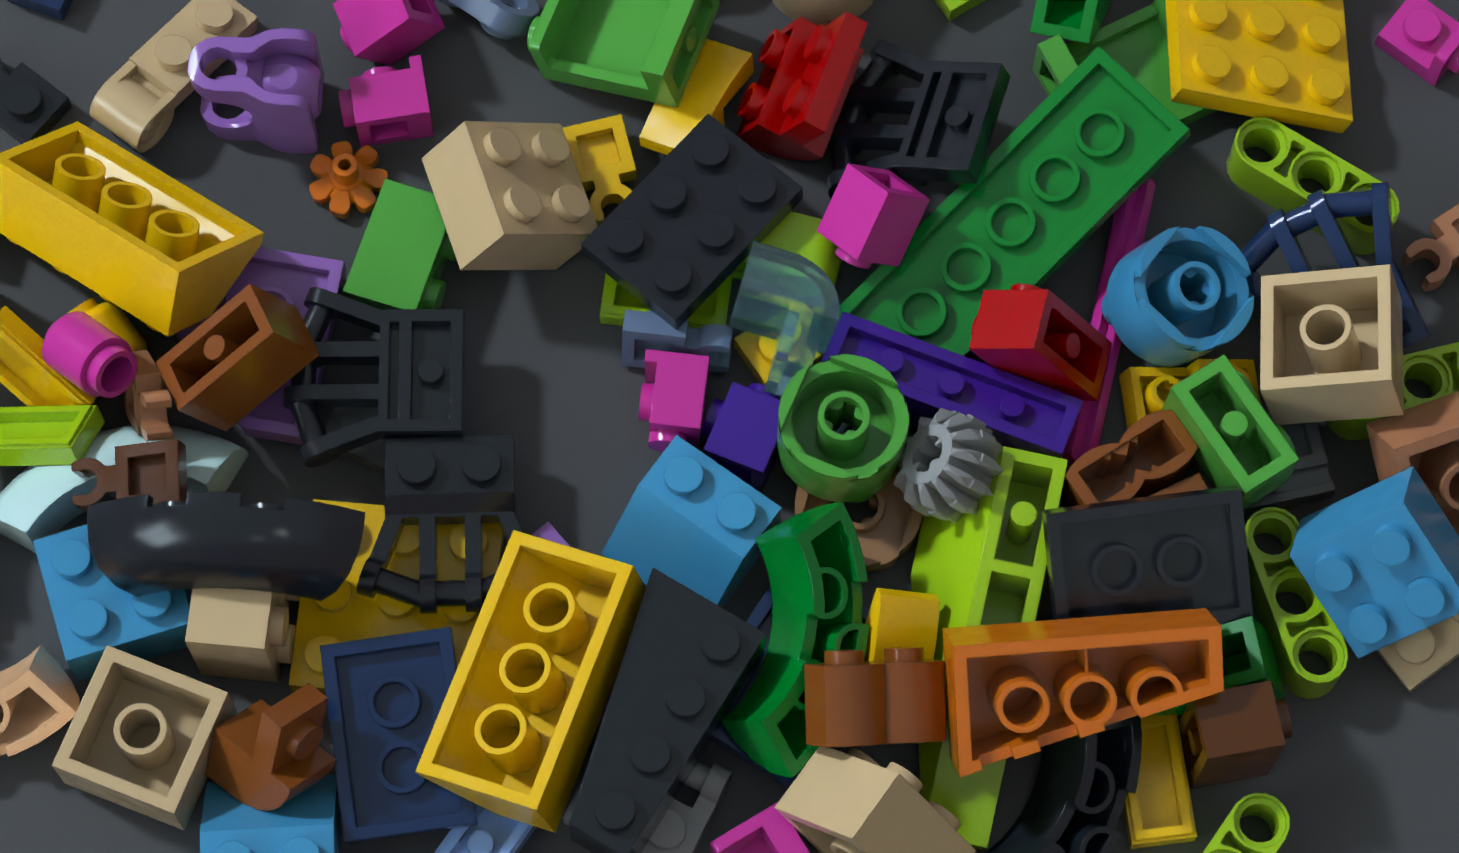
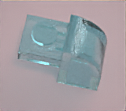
[729,241,840,396]

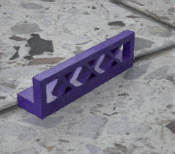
[821,312,1083,458]

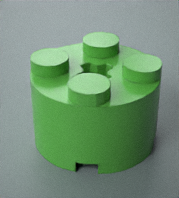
[777,354,909,503]

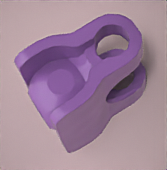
[188,28,324,154]

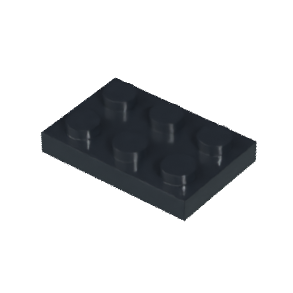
[581,114,803,330]
[1042,486,1253,623]

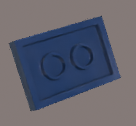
[320,627,478,844]

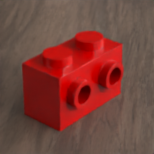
[969,283,1112,401]

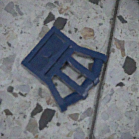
[1241,182,1430,348]

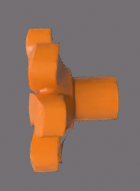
[309,141,389,219]

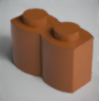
[1060,410,1198,507]
[804,647,946,747]

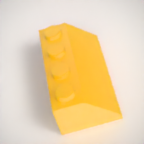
[0,121,264,337]
[415,530,646,833]

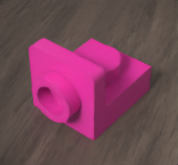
[1374,0,1459,86]

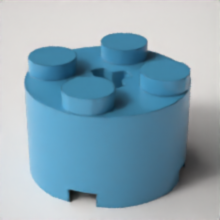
[1101,226,1254,367]

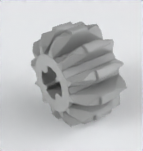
[893,408,1004,523]

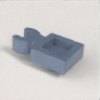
[621,310,733,373]

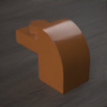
[205,683,337,811]

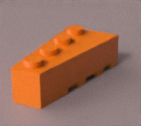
[942,608,1224,778]

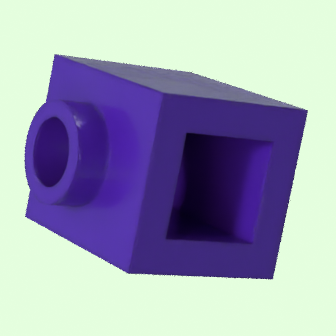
[701,382,782,492]

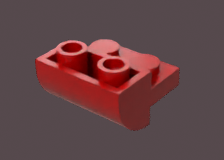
[736,12,868,161]

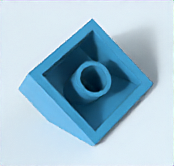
[601,435,782,608]
[200,774,341,853]

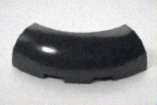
[87,492,365,601]
[985,715,1142,853]

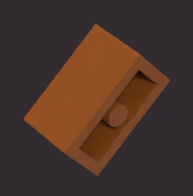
[156,284,320,432]

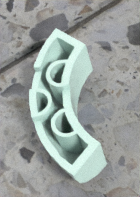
[0,426,249,553]

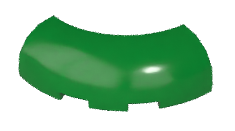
[721,502,869,778]

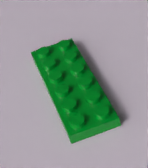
[832,46,1190,358]

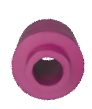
[42,311,137,398]

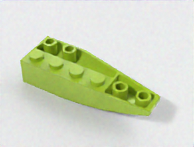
[910,446,1068,851]

